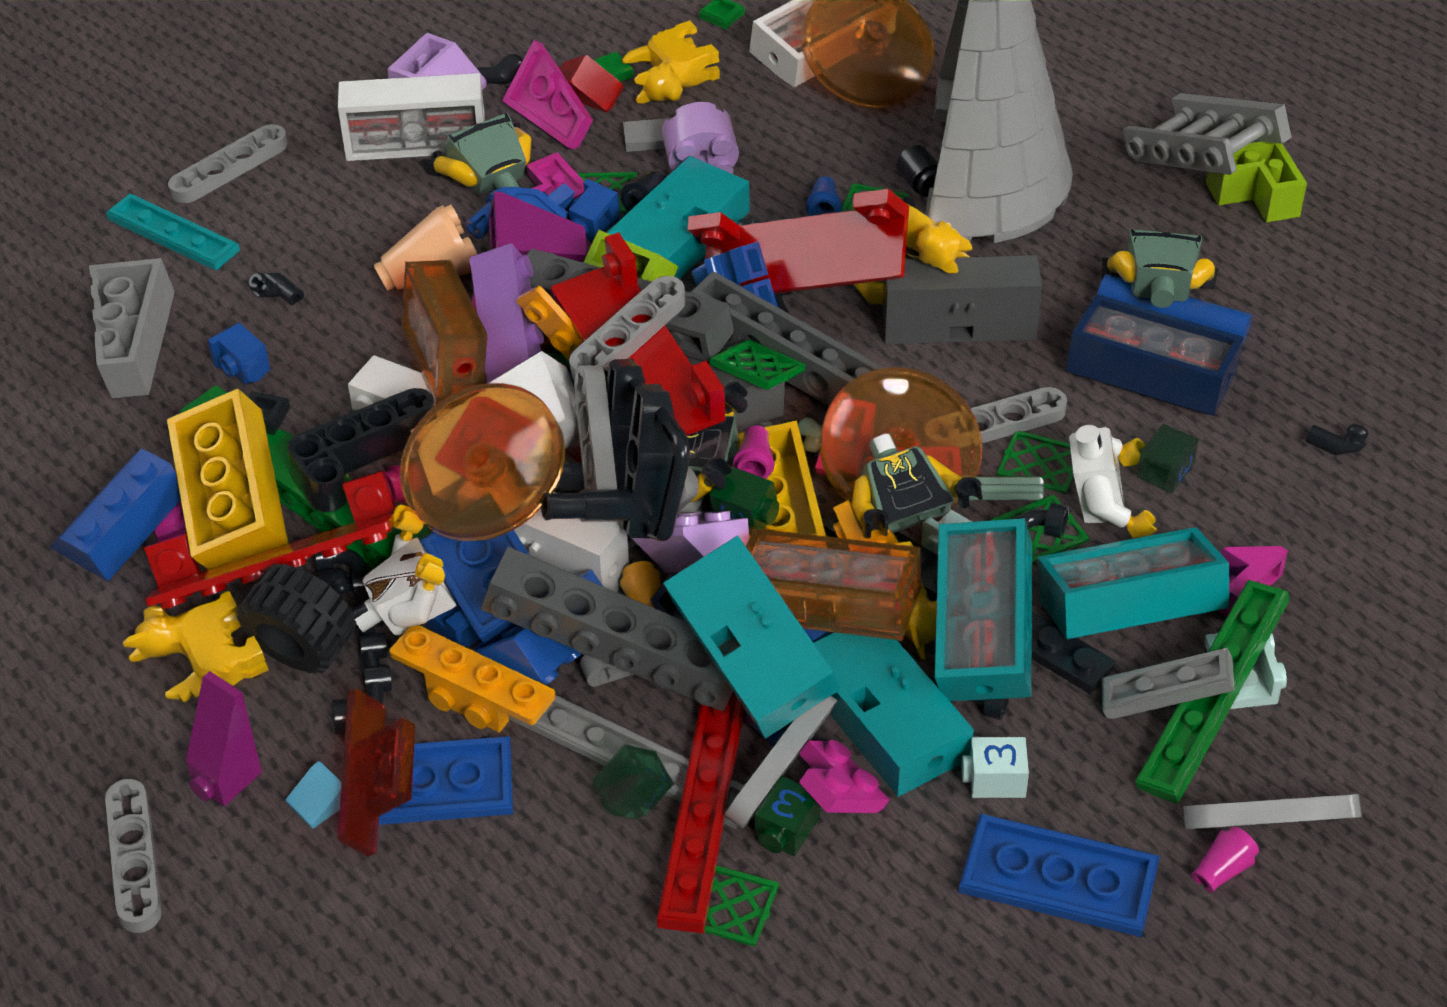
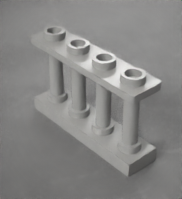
[1123,93,1292,175]

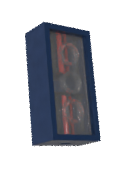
[1066,294,1244,416]

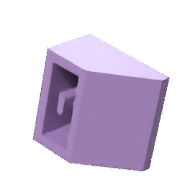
[387,33,487,90]
[632,511,751,573]

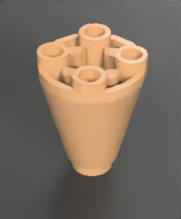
[374,205,478,291]

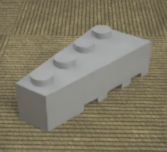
[89,258,175,398]

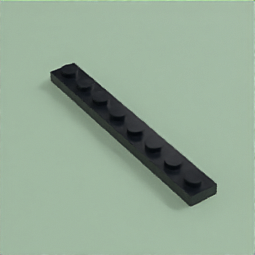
[822,500,1116,694]

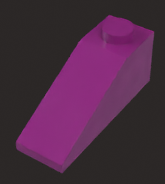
[186,671,262,807]

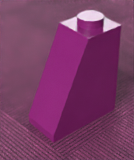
[488,191,592,262]

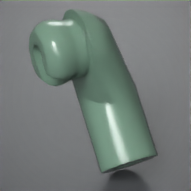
[798,418,826,454]

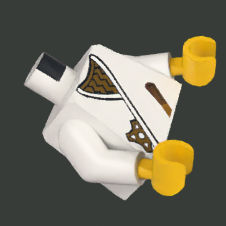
[1069,425,1157,539]
[352,504,457,635]

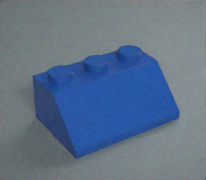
[50,448,181,582]
[472,569,603,685]

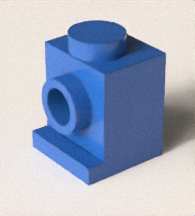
[569,179,620,241]
[207,322,271,385]

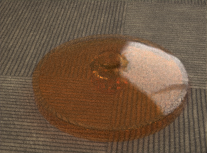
[801,0,934,108]
[820,367,982,519]
[400,383,565,541]

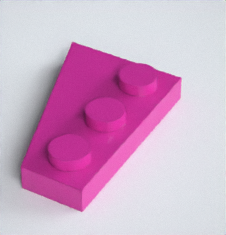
[502,40,593,150]

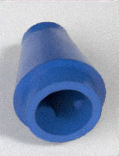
[806,177,842,216]

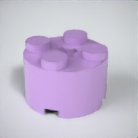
[662,102,739,174]

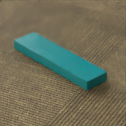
[106,193,240,271]

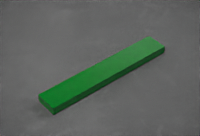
[1135,580,1290,804]

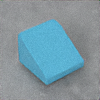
[286,761,349,829]

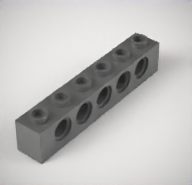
[527,249,734,362]
[691,271,907,435]
[481,547,739,711]

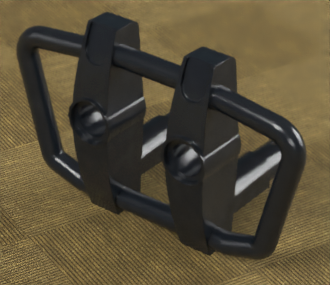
[517,359,690,541]

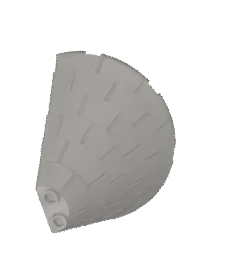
[926,0,1073,243]

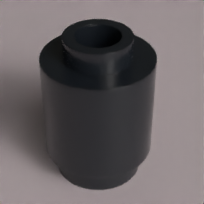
[896,145,938,197]
[621,171,666,212]

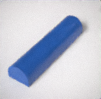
[1097,274,1253,343]

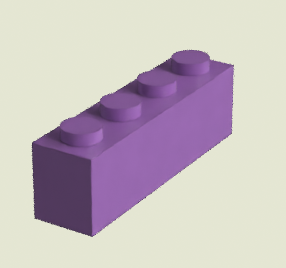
[469,243,544,384]

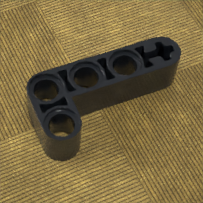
[288,388,435,512]

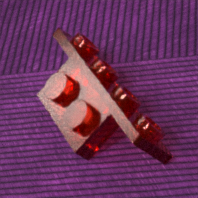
[337,689,415,857]

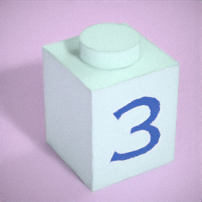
[962,737,1029,798]

